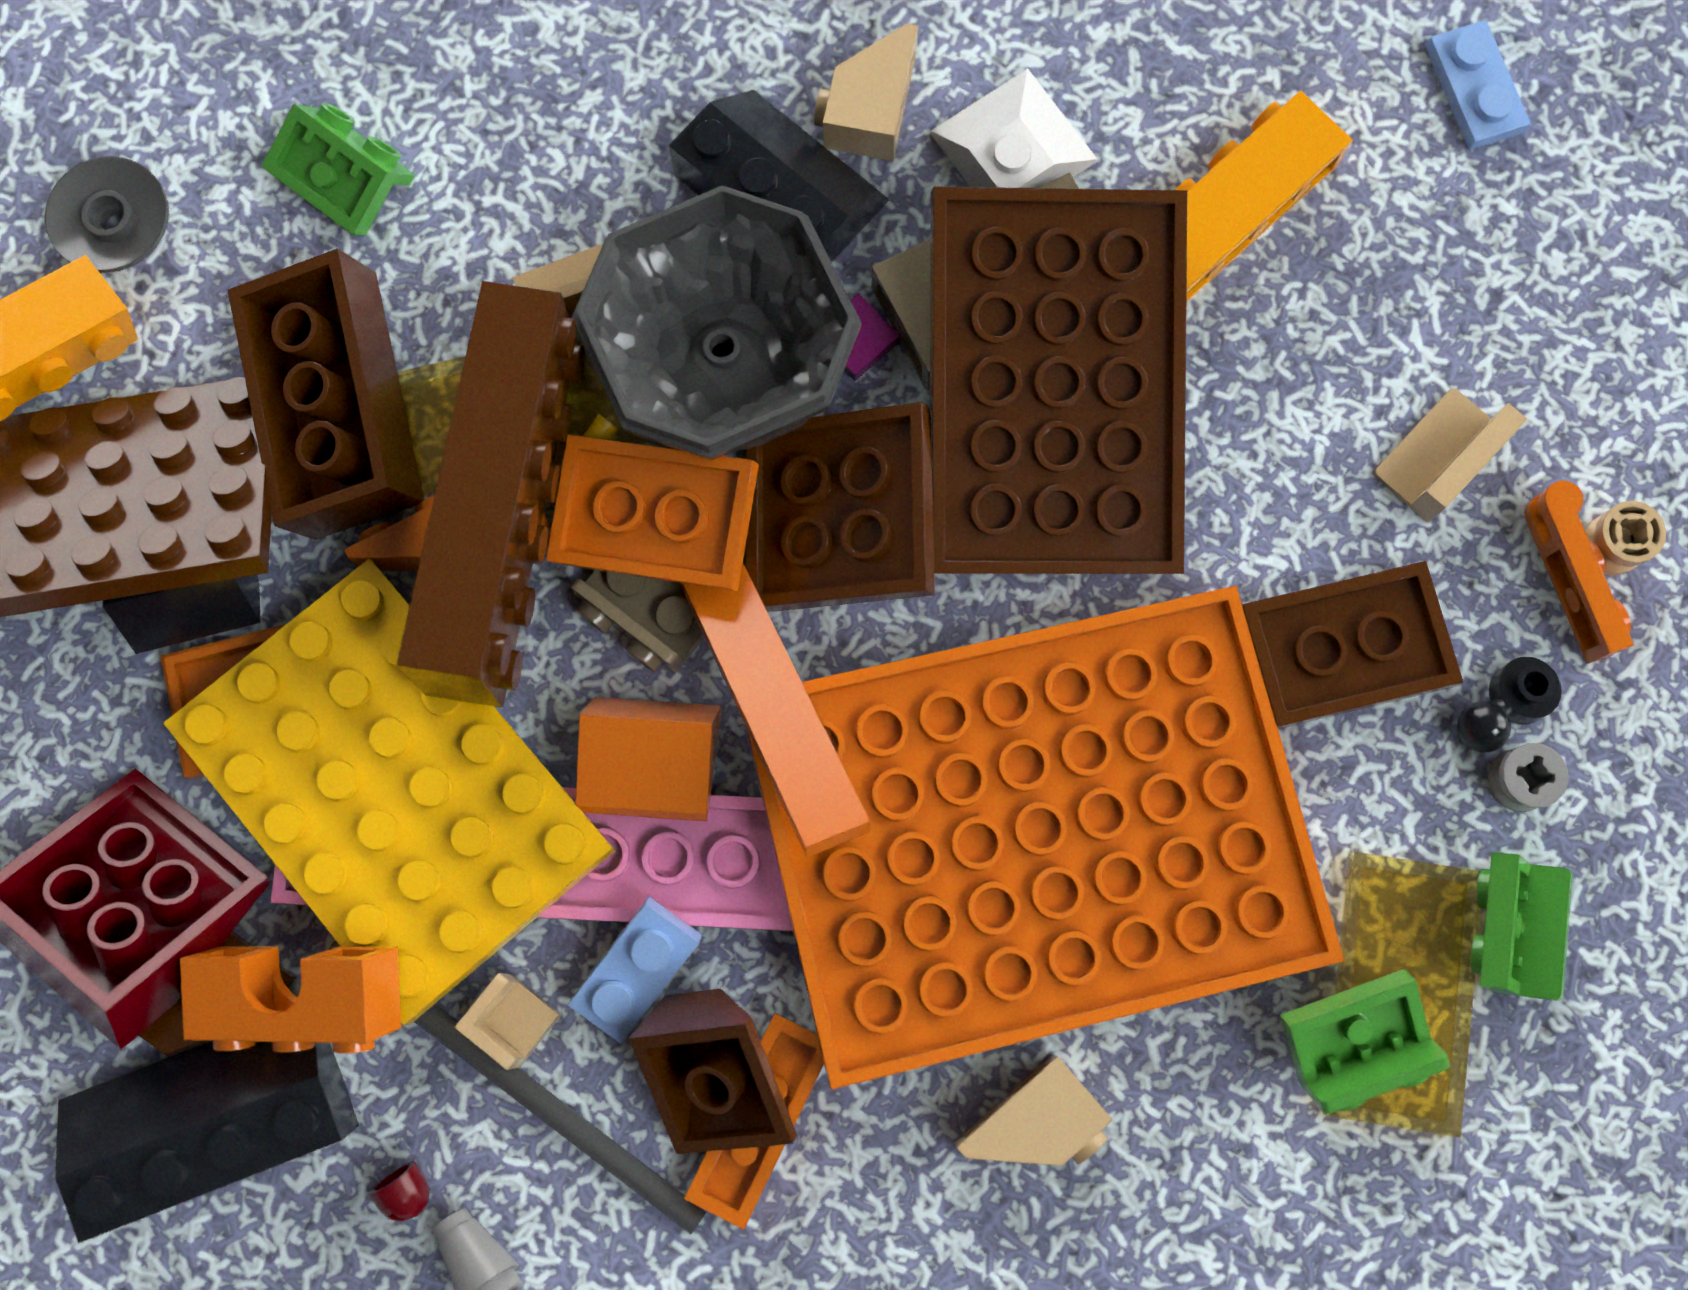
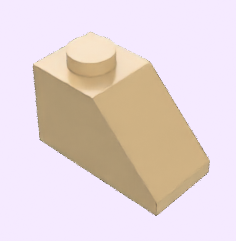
[814,23,918,161]
[953,1055,1113,1166]

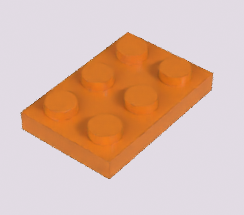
[546,434,759,592]

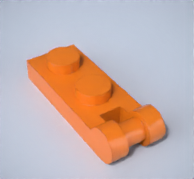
[1524,480,1634,664]

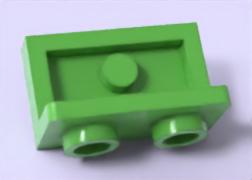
[1471,852,1573,1001]
[1280,969,1450,1114]

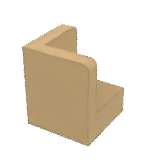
[455,973,562,1070]

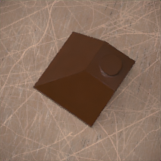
[629,988,798,1154]

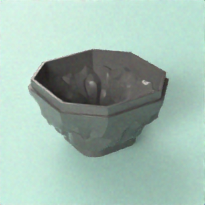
[572,186,862,460]

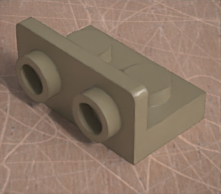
[570,570,704,674]

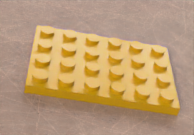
[163,559,616,1025]

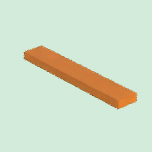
[679,564,870,857]

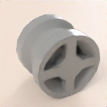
[1488,743,1568,812]

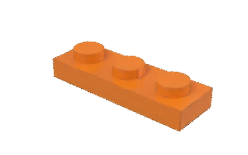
[684,1013,824,1230]

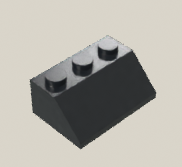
[668,89,888,263]

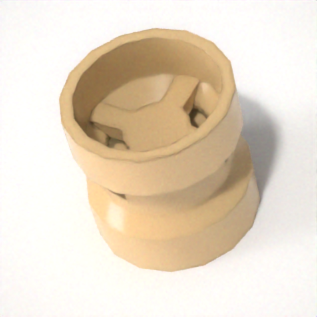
[1584,500,1667,576]

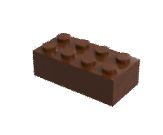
[227,248,425,540]

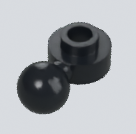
[1457,657,1562,753]

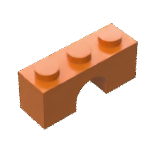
[180,946,401,1054]

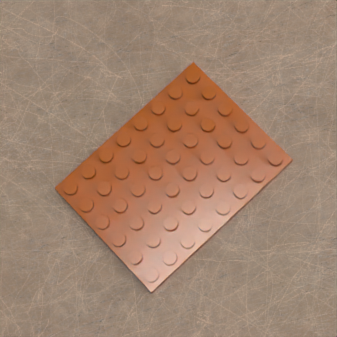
[746,585,1345,1090]

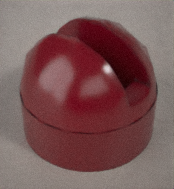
[368,1161,430,1221]

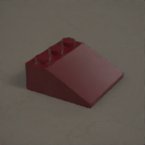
[0,768,270,1050]

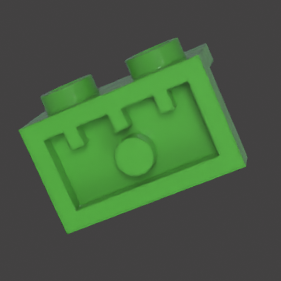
[261,103,415,236]

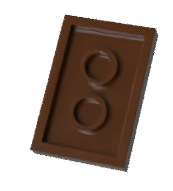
[1242,561,1463,729]

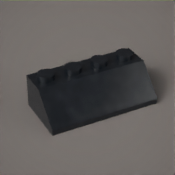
[55,1041,359,1244]

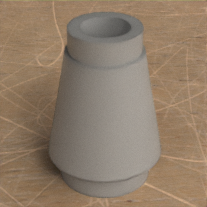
[432,1208,524,1290]

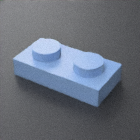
[1425,20,1531,150]
[568,896,702,1044]

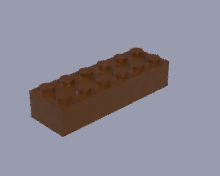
[397,281,585,708]

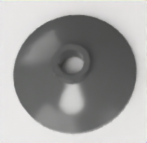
[45,156,169,273]

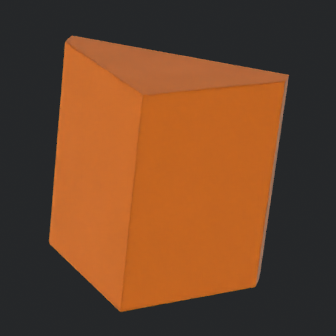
[576,697,721,822]

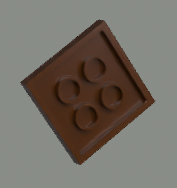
[746,402,935,612]

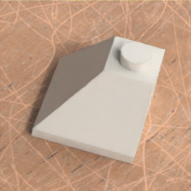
[930,69,1097,188]

